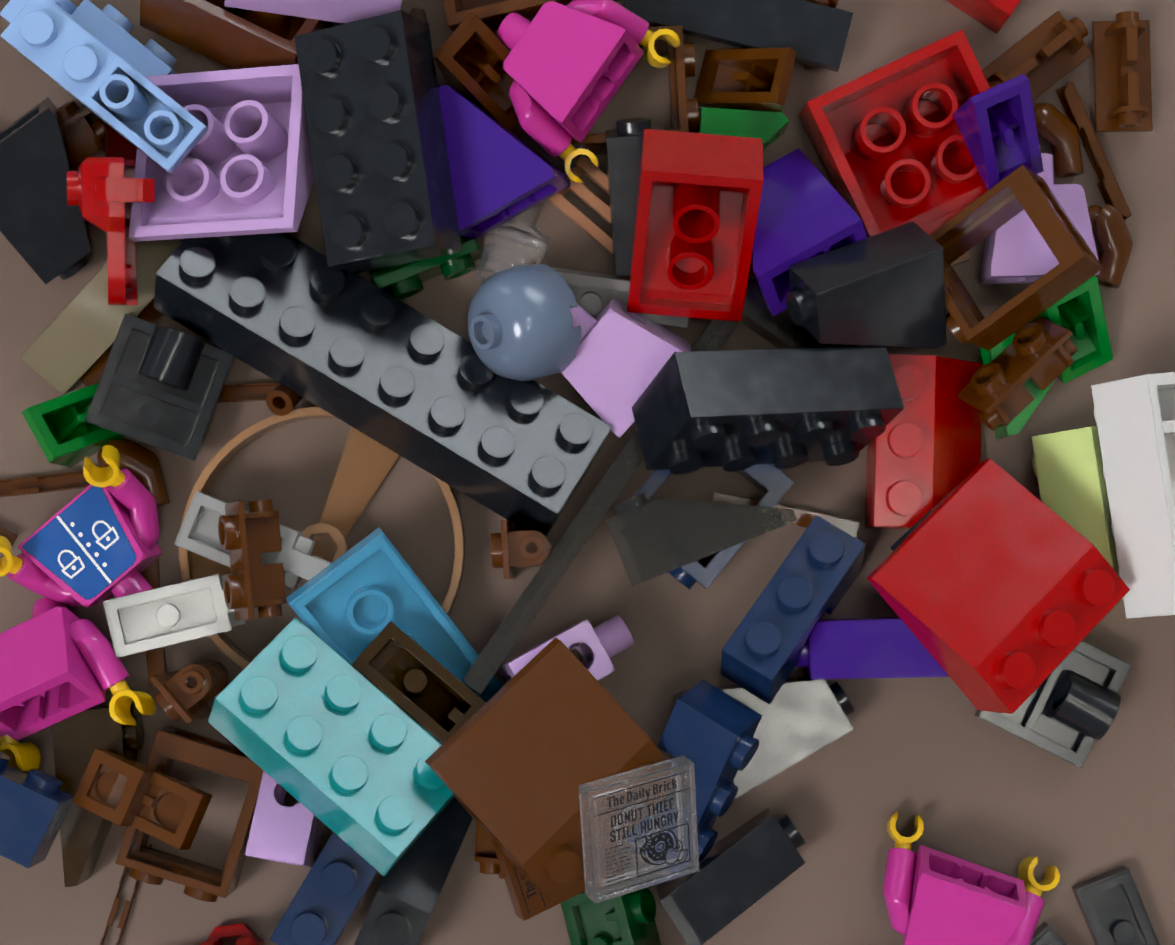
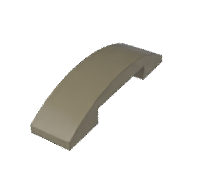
[20,239,183,395]

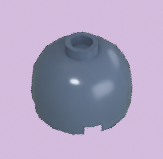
[468,264,581,381]

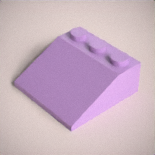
[129,64,315,242]

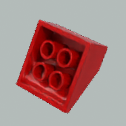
[799,29,990,238]
[867,459,1130,714]

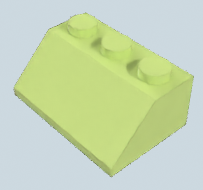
[1032,426,1123,599]

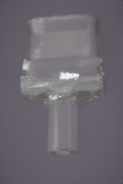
[474,200,550,283]

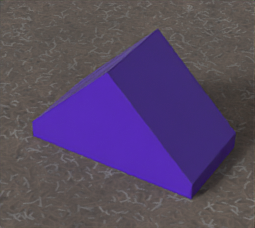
[953,74,1044,190]

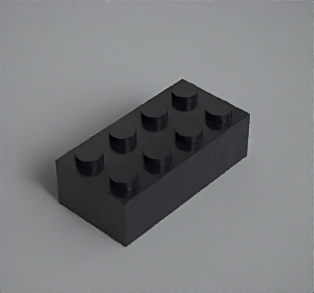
[294,10,462,273]
[632,346,904,475]

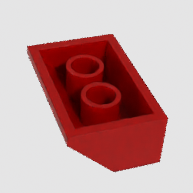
[865,354,983,529]

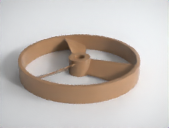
[179,407,466,669]

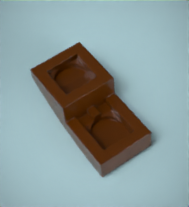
[72,748,213,850]

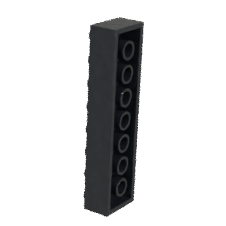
[154,233,612,537]

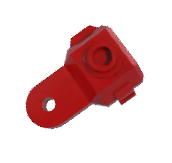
[67,157,155,305]

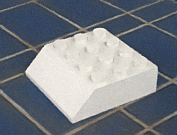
[1091,372,1175,619]

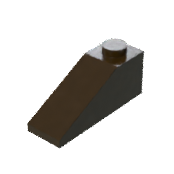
[352,621,486,744]
[51,703,144,887]

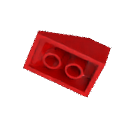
[627,129,764,322]

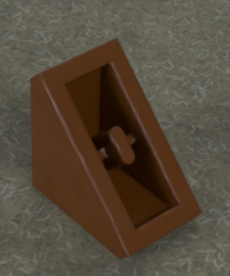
[433,12,518,130]
[694,47,797,112]

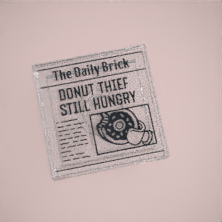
[578,755,699,904]

